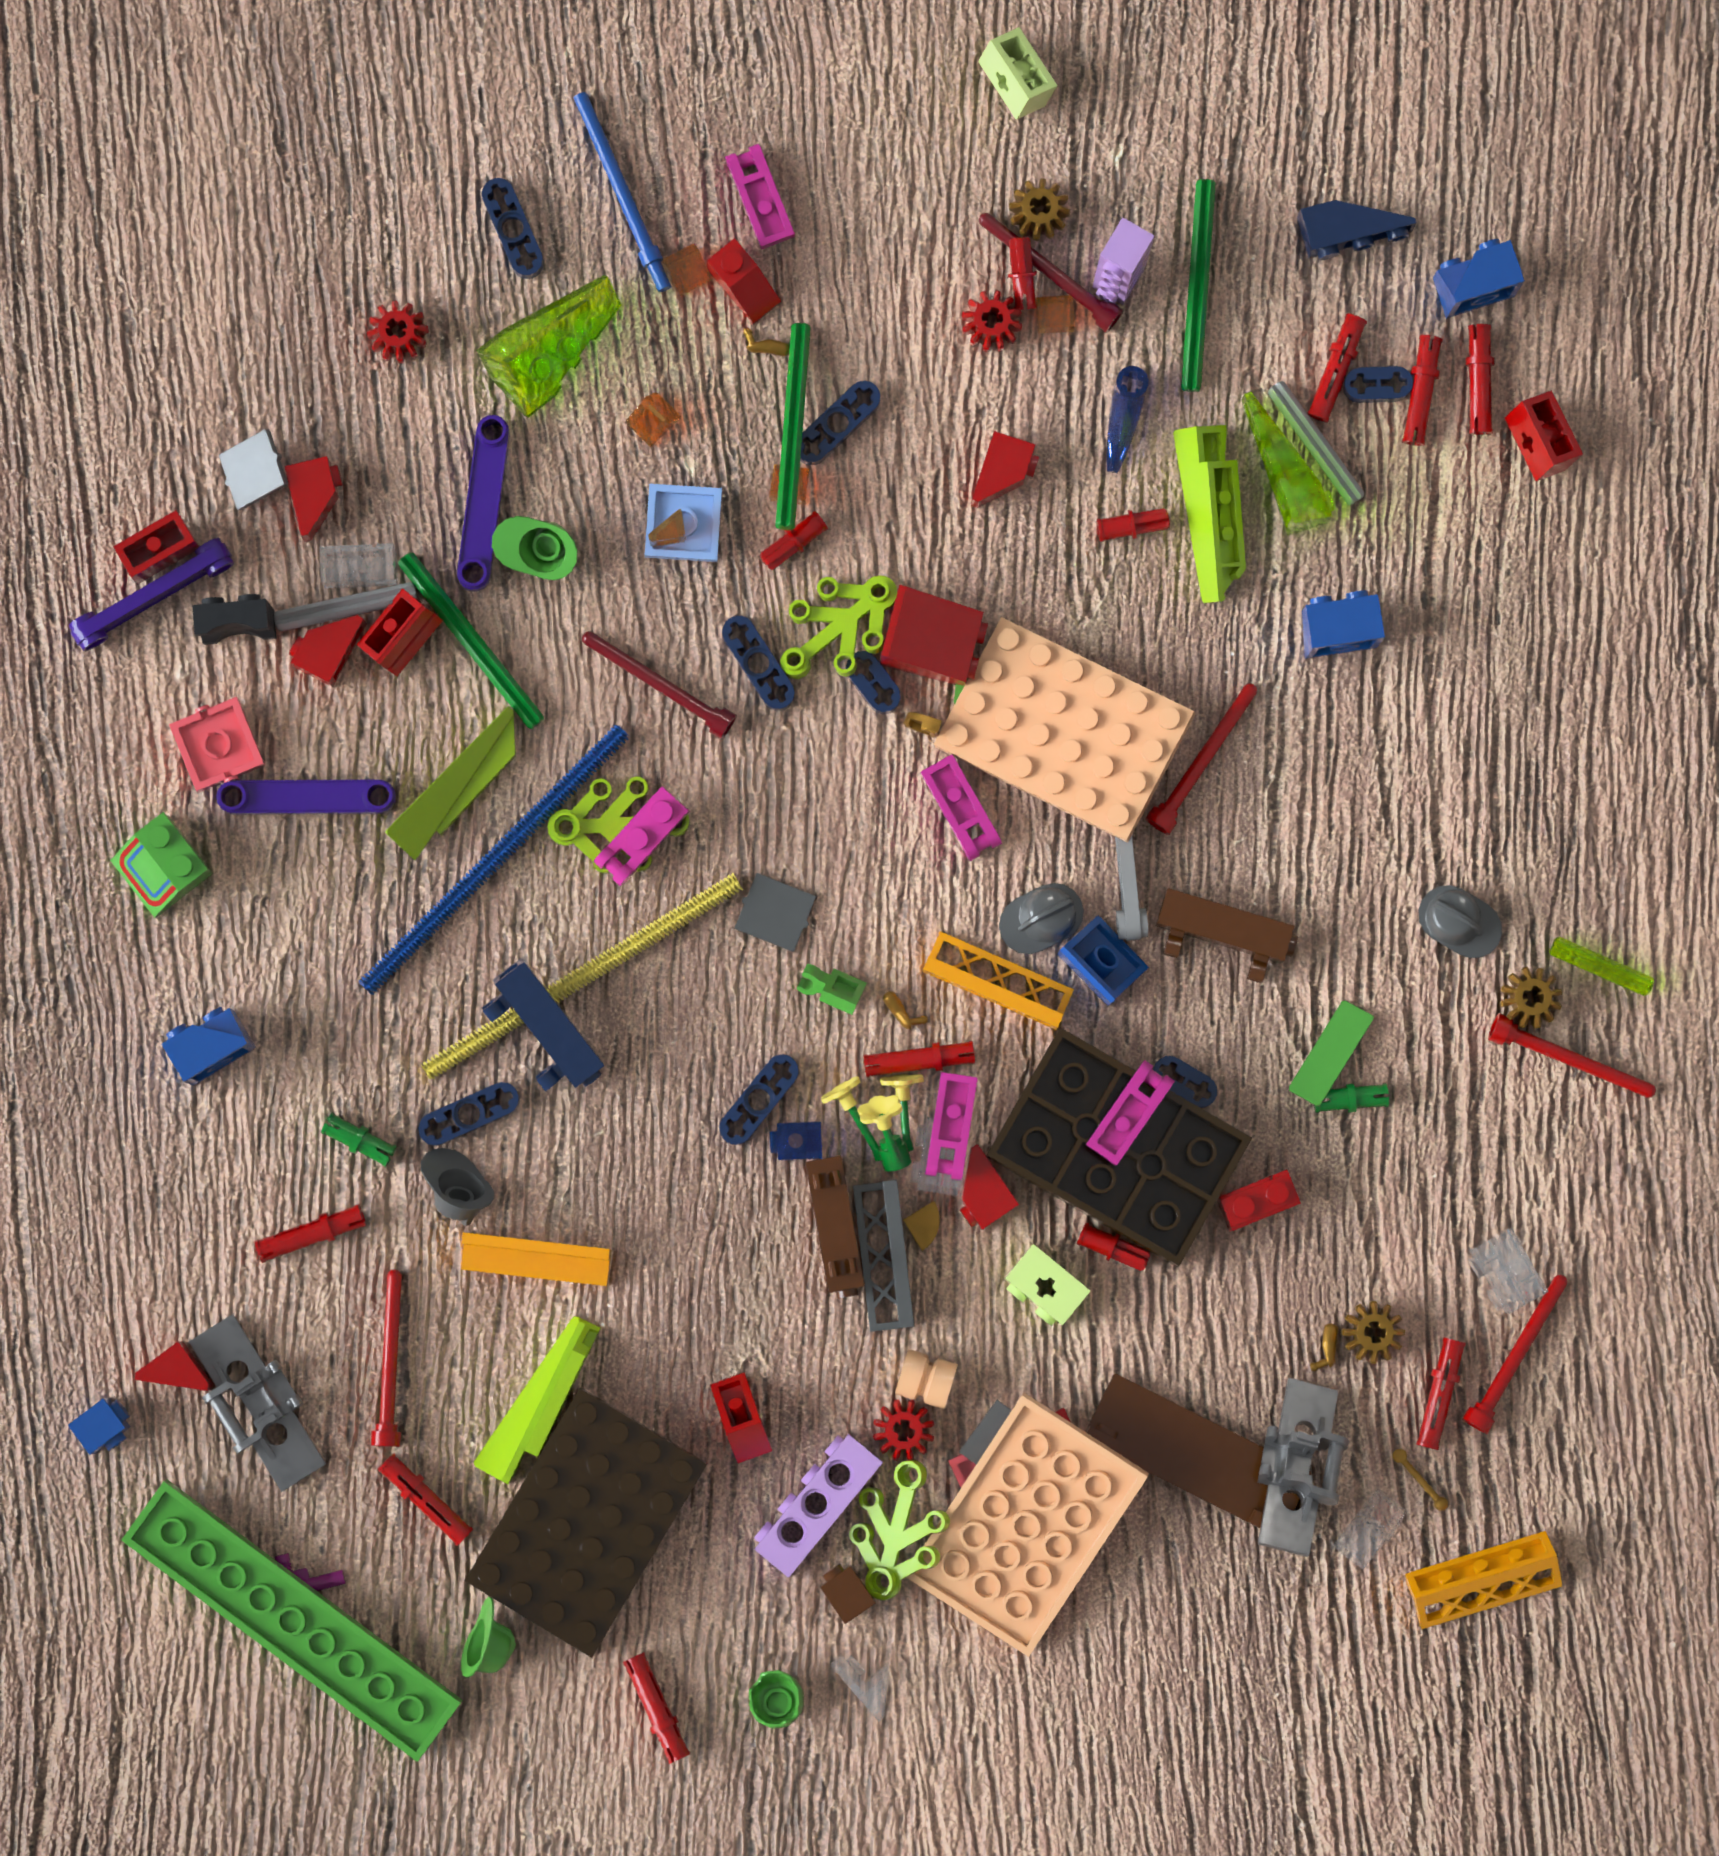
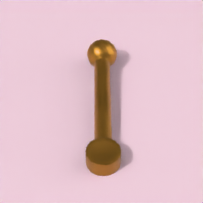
[1392,1449,1449,1511]

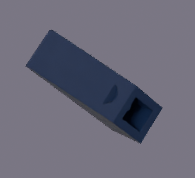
[1297,200,1417,260]

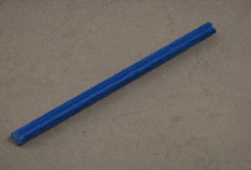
[359,725,629,995]

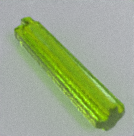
[1549,937,1654,996]

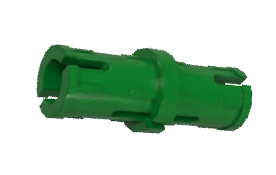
[1314,1083,1389,1113]
[321,1112,397,1167]

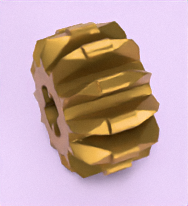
[1009,178,1070,241]
[1500,967,1562,1029]
[1341,1301,1405,1364]

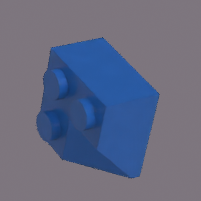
[1433,239,1525,319]
[1302,590,1385,659]
[161,1007,256,1086]

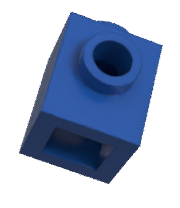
[68,1398,130,1455]

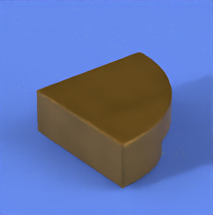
[903,712,942,738]
[903,1201,940,1251]

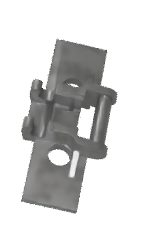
[189,1314,326,1492]
[1258,1378,1349,1557]

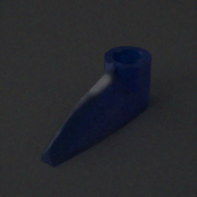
[1107,366,1149,474]

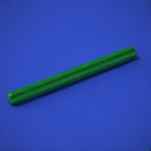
[1181,179,1216,392]
[775,323,811,530]
[398,552,544,729]

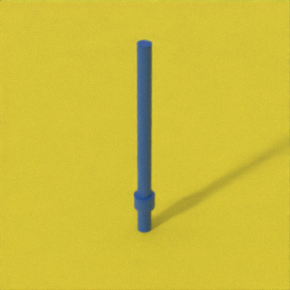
[573,92,672,293]

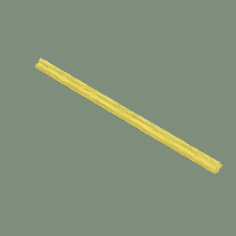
[421,873,743,1080]

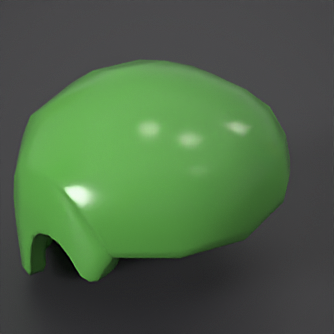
[749,1670,804,1729]

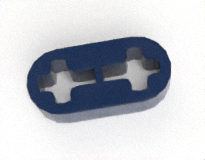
[1343,366,1413,403]
[846,651,901,714]
[1152,1056,1217,1108]

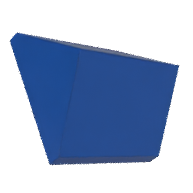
[1057,915,1149,1006]

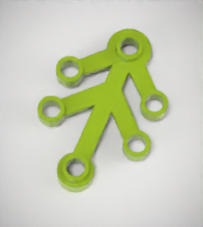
[780,576,898,679]
[548,776,690,874]
[849,1460,950,1600]

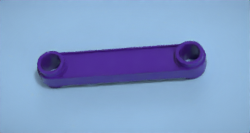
[457,415,510,592]
[69,538,234,651]
[216,780,397,815]

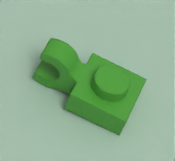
[797,964,867,1015]

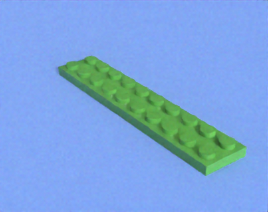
[121,1479,463,1762]

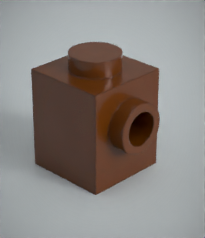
[820,1564,876,1624]

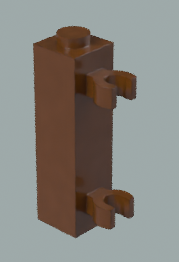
[1155,888,1298,983]
[805,1155,865,1299]

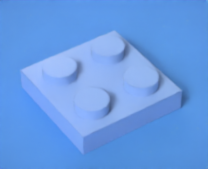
[645,484,722,562]

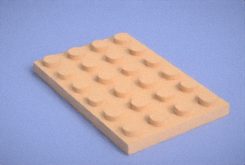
[934,617,1196,843]
[906,1392,1149,1657]

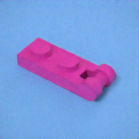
[725,144,795,250]
[920,754,1002,861]
[594,786,690,886]
[1086,1060,1175,1166]
[925,1072,978,1180]

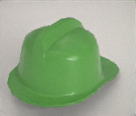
[492,516,578,580]
[461,1597,516,1678]

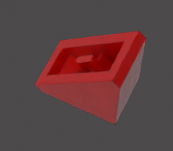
[134,1341,214,1391]

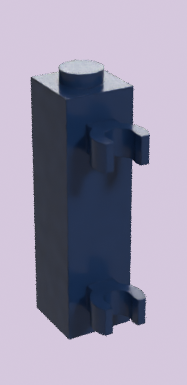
[482,958,604,1091]

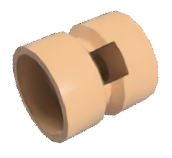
[895,1349,958,1409]

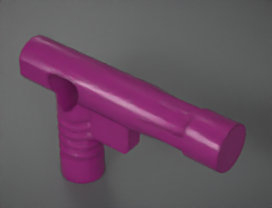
[274,1553,346,1591]

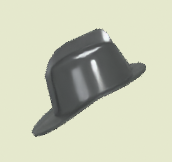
[999,883,1084,954]
[1418,885,1502,958]
[421,1148,494,1226]

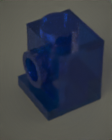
[770,1121,822,1161]

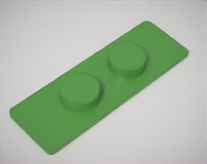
[1289,1000,1374,1106]

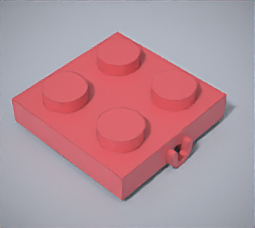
[169,697,265,793]

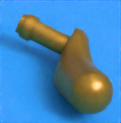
[743,328,790,357]
[883,991,928,1030]
[1309,1323,1338,1372]

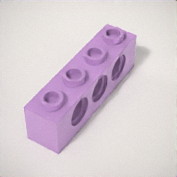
[1092,217,1154,305]
[754,1434,883,1578]

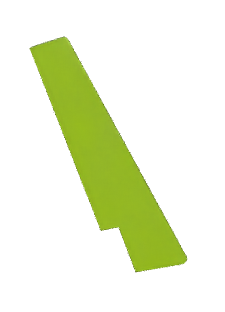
[1173,425,1246,603]
[385,706,516,861]
[474,1316,601,1484]

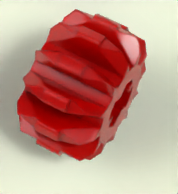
[961,290,1022,352]
[367,301,429,363]
[873,1399,935,1461]

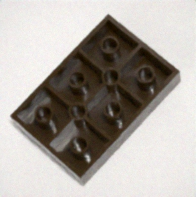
[986,1027,1252,1267]
[464,1388,708,1658]

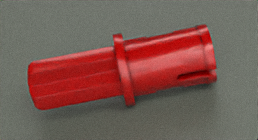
[1008,237,1037,310]
[1096,508,1170,542]
[760,511,828,570]
[1077,1223,1151,1271]

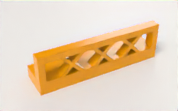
[922,931,1074,1030]
[461,1232,612,1286]
[1405,1531,1562,1629]

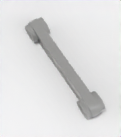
[1115,836,1148,941]

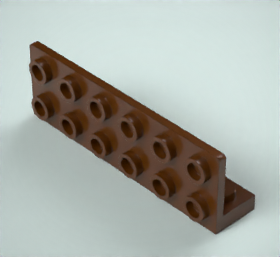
[1085,1374,1312,1528]

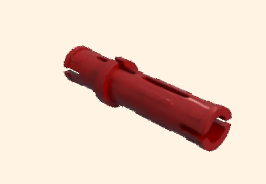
[1307,313,1367,423]
[1466,324,1495,435]
[1402,335,1443,446]
[863,1041,975,1078]
[254,1204,367,1263]
[1416,1337,1466,1450]
[378,1453,474,1546]
[623,1652,691,1764]

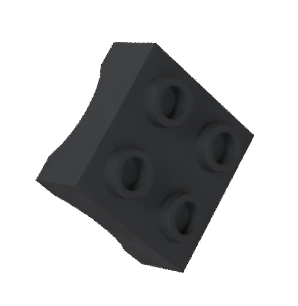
[192,594,277,645]

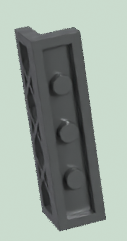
[853,1180,914,1332]

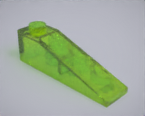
[476,275,622,418]
[1241,392,1336,536]

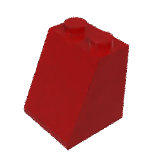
[881,585,988,686]

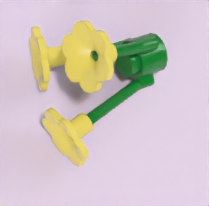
[821,1074,924,1172]

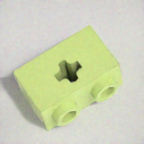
[978,27,1058,120]
[1004,1244,1090,1326]

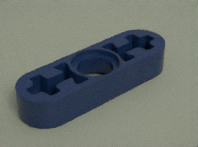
[482,178,544,279]
[800,381,880,465]
[722,616,795,711]
[719,1054,799,1145]
[418,1082,520,1146]

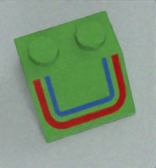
[110,812,213,918]

